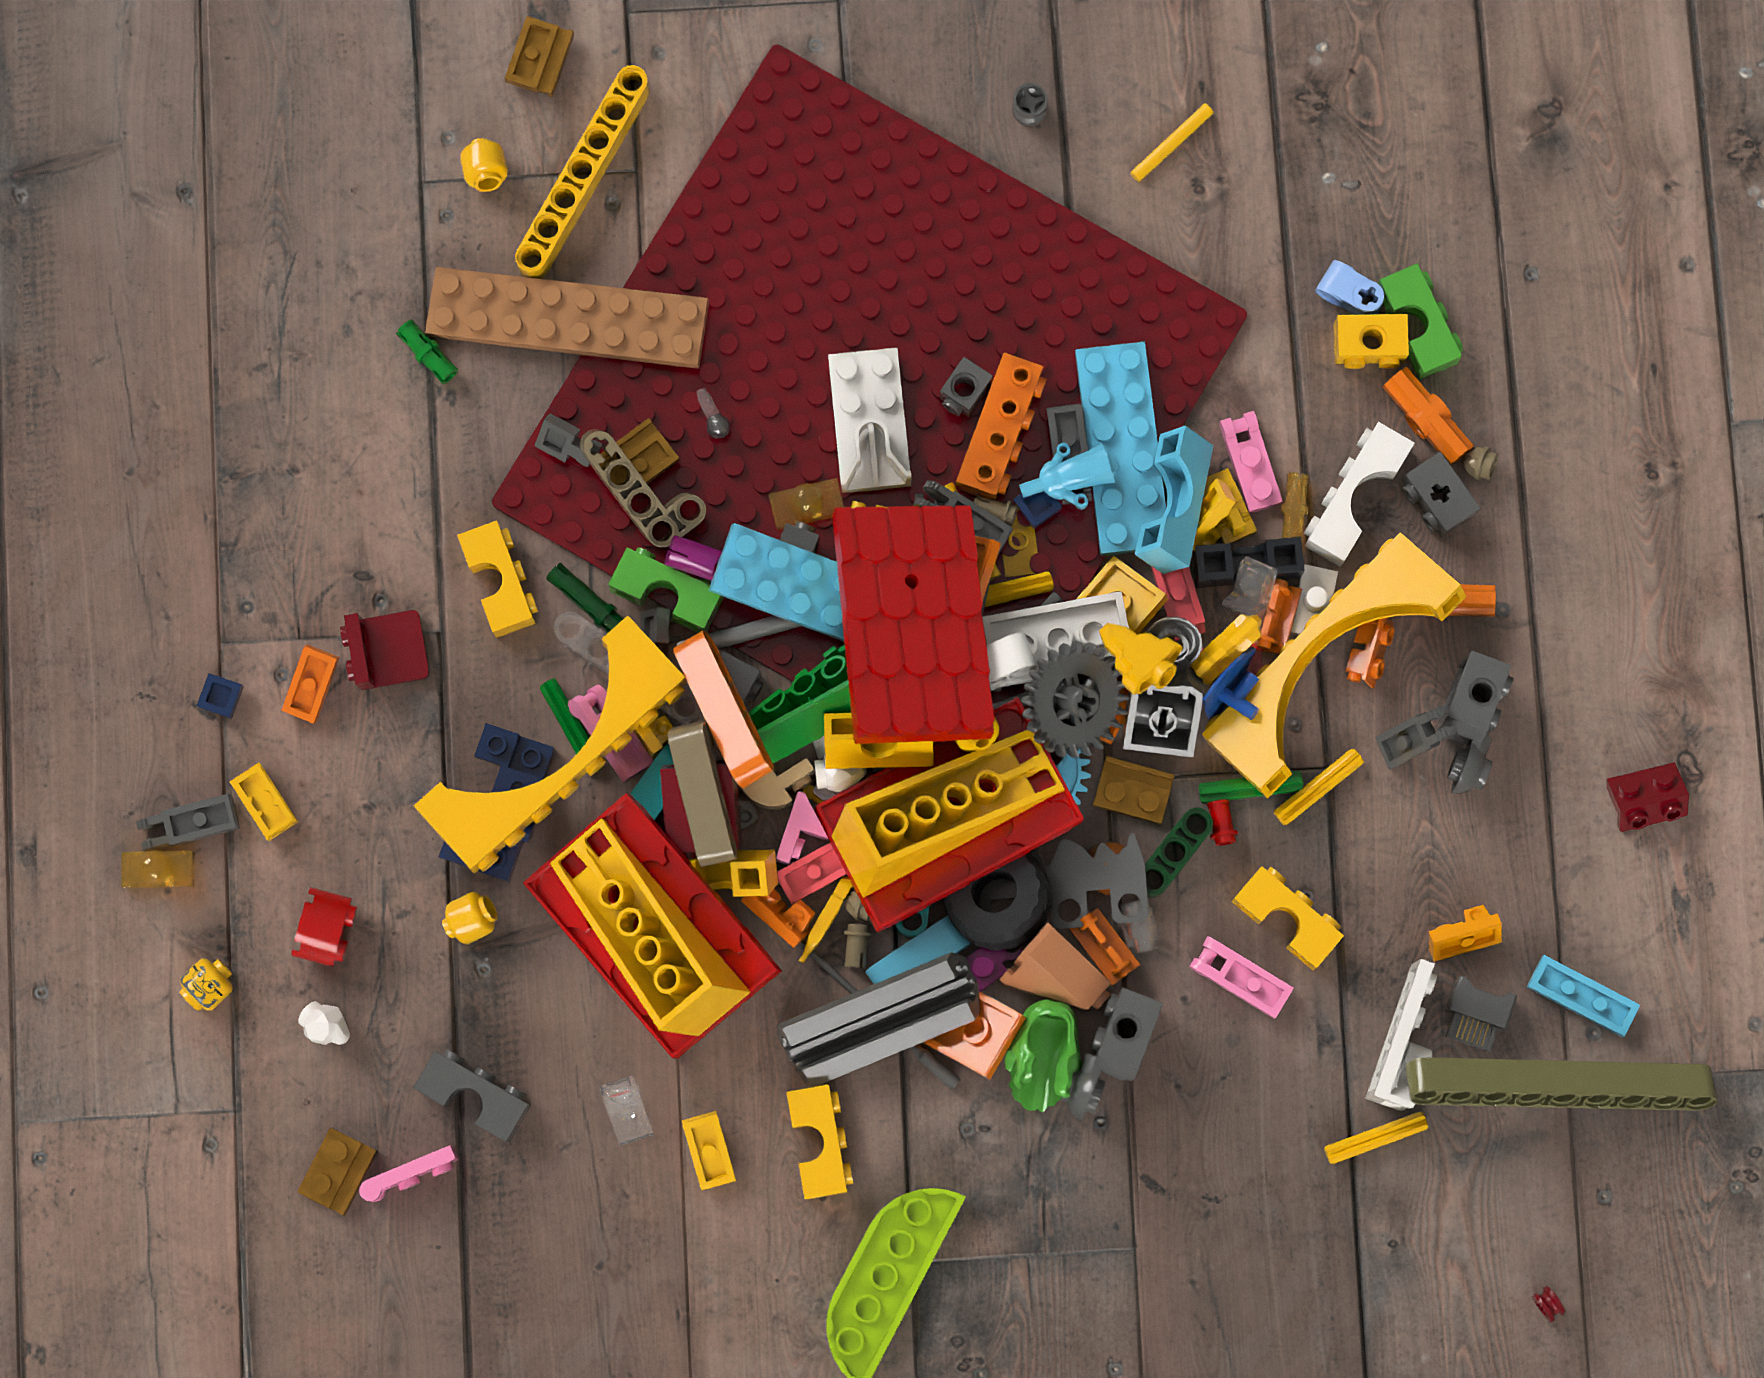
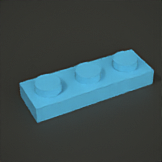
[1526,955,1640,1037]

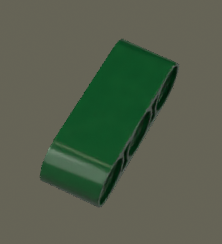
[1145,807,1213,898]

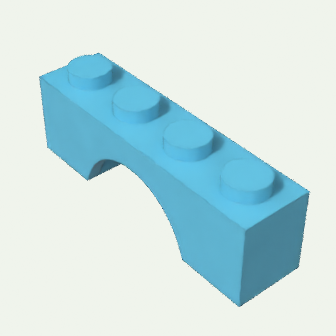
[1135,426,1214,574]

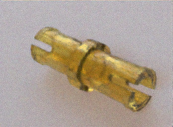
[1281,473,1309,545]

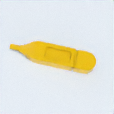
[798,876,853,964]

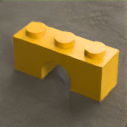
[457,520,538,638]
[824,713,933,769]
[688,849,778,897]
[1231,866,1344,971]
[786,1085,853,1200]

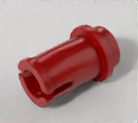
[1207,799,1238,846]

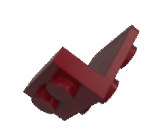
[340,610,430,691]

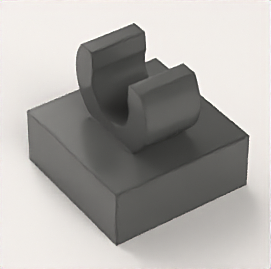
[641,607,680,647]

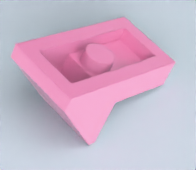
[776,791,828,866]

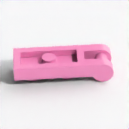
[1219,411,1283,514]
[568,685,653,783]
[1189,936,1294,1019]
[359,1145,460,1202]

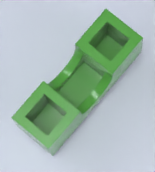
[1378,263,1463,381]
[608,547,723,633]

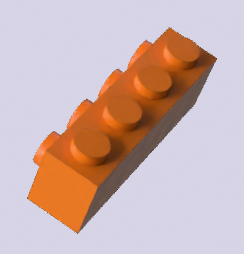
[956,352,1047,500]

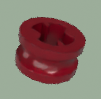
[1532,1286,1566,1323]

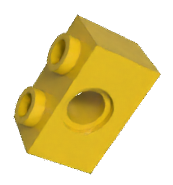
[1334,314,1409,369]

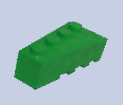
[748,644,851,763]

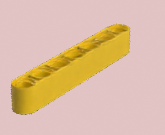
[515,65,650,279]

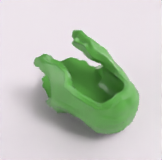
[1004,999,1082,1112]

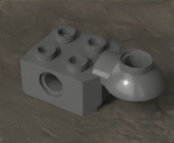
[1122,616,1204,758]
[1436,650,1514,794]
[1060,988,1163,1122]

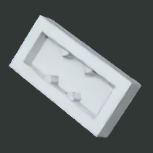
[1290,564,1338,636]

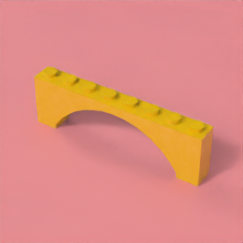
[1202,533,1467,799]
[414,616,686,873]

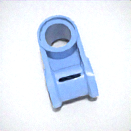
[1315,260,1384,315]

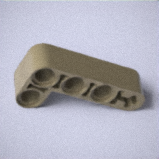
[580,429,706,547]
[668,720,737,867]

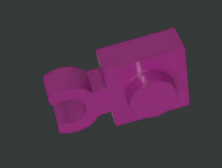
[966,947,1024,992]

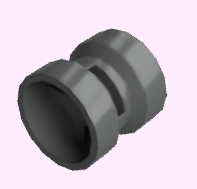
[1012,83,1048,126]

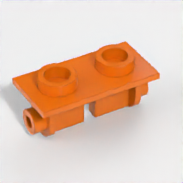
[1251,579,1302,655]
[1345,618,1395,689]
[1070,908,1140,986]

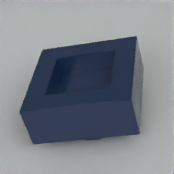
[1013,491,1062,529]
[196,673,244,719]

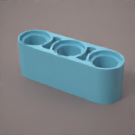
[865,916,970,984]

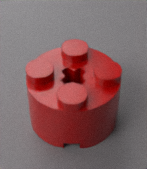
[291,887,358,967]

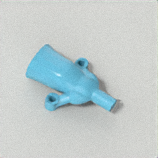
[1019,443,1115,510]

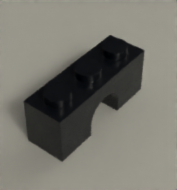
[1192,536,1305,588]

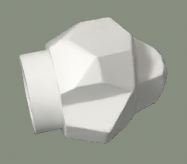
[814,755,867,793]
[298,1001,350,1045]

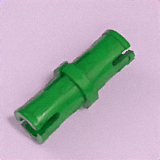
[396,319,459,385]

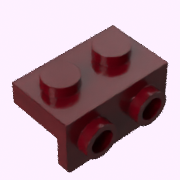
[1606,762,1689,832]

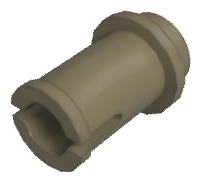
[974,494,1018,527]
[844,924,872,968]

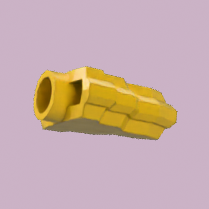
[1190,614,1262,685]
[1099,622,1183,695]

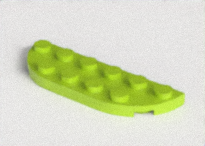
[826,1188,966,1378]

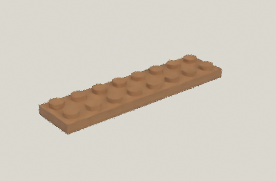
[425,267,709,369]

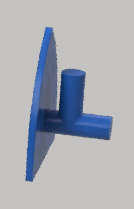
[1202,647,1259,722]

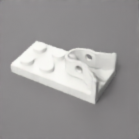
[828,348,911,493]
[982,591,1129,692]
[1365,959,1437,1111]

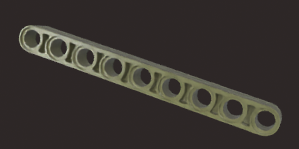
[1405,1057,1717,1111]

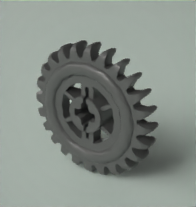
[1022,641,1130,758]

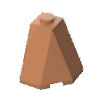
[999,923,1111,1012]

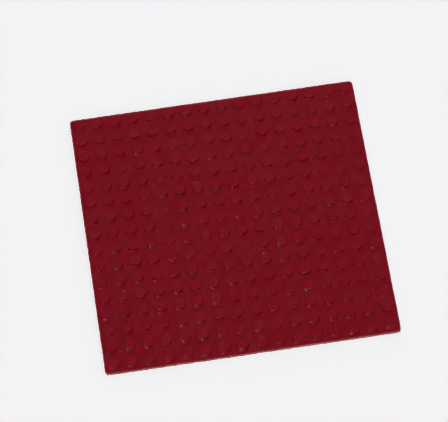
[492,44,1247,742]

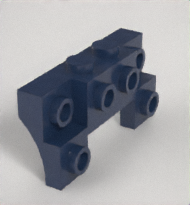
[439,723,556,883]

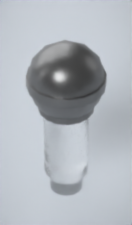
[696,388,730,439]

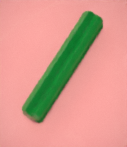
[540,678,604,775]
[1198,771,1303,804]

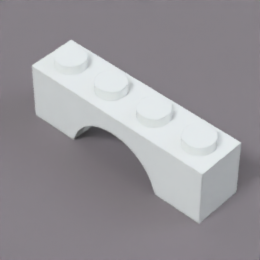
[1304,422,1414,567]

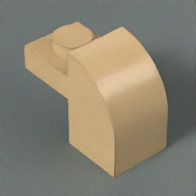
[737,758,815,810]

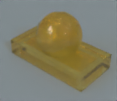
[769,478,844,530]
[121,850,195,888]

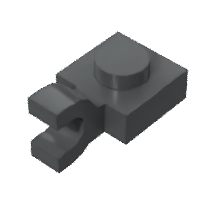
[535,413,602,467]

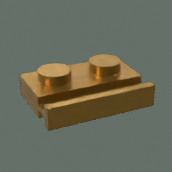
[504,16,575,98]
[599,418,680,484]
[1092,756,1175,825]
[297,1128,378,1216]

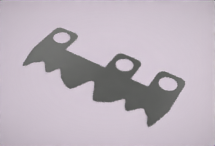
[979,832,1149,929]

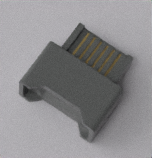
[1445,975,1517,1052]

